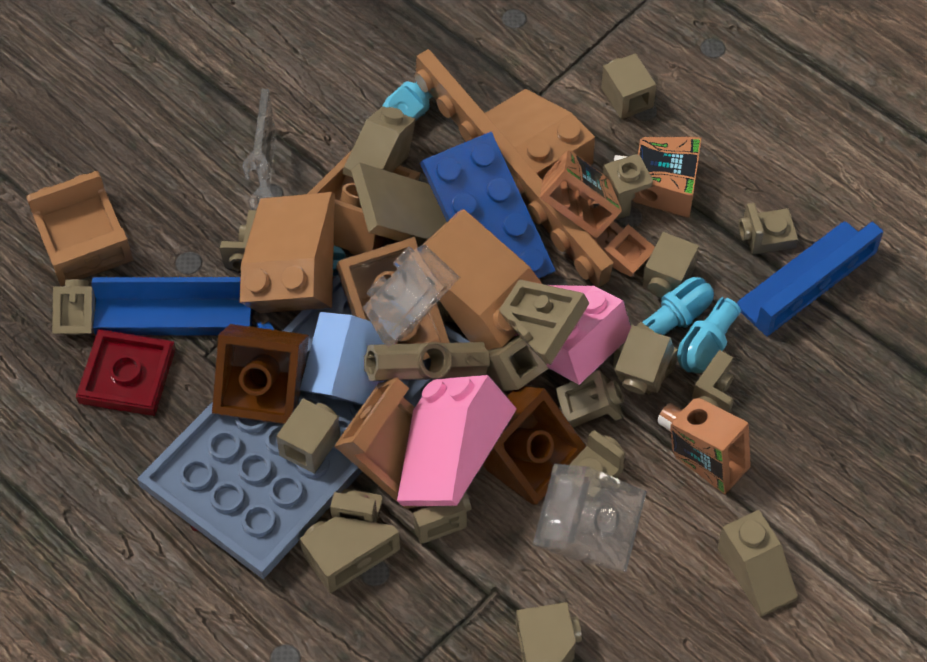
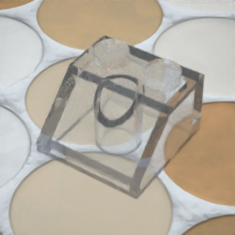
[363,244,460,348]
[533,464,647,572]

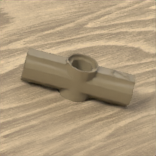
[364,342,490,381]

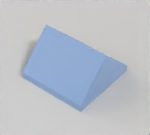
[300,312,399,406]

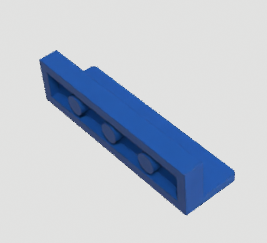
[737,221,883,337]
[91,277,253,335]

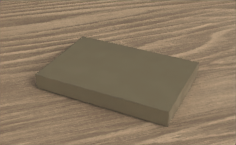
[351,162,446,247]

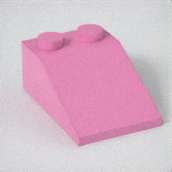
[514,285,631,385]
[397,375,517,506]

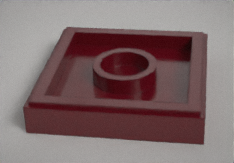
[76,329,176,416]

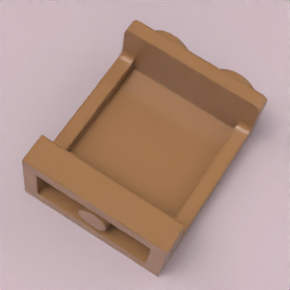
[26,171,133,286]
[334,378,420,509]

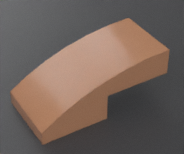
[588,206,655,277]

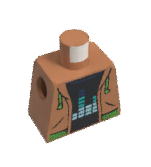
[614,137,702,217]
[540,150,622,239]
[658,398,751,494]

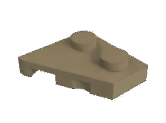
[499,279,590,365]

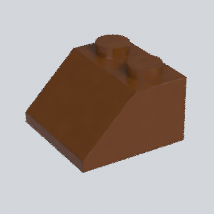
[212,324,309,424]
[482,386,586,505]

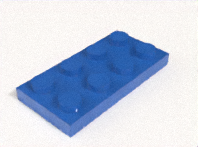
[420,131,556,279]

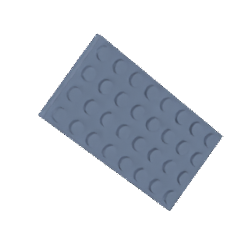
[137,275,470,579]

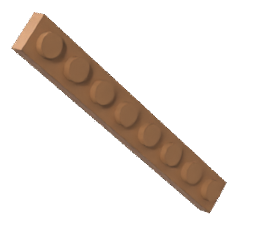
[415,49,614,288]

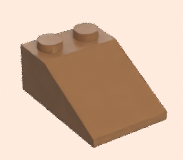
[485,89,595,180]
[307,150,420,255]
[240,192,335,313]
[408,209,542,350]
[336,237,450,360]

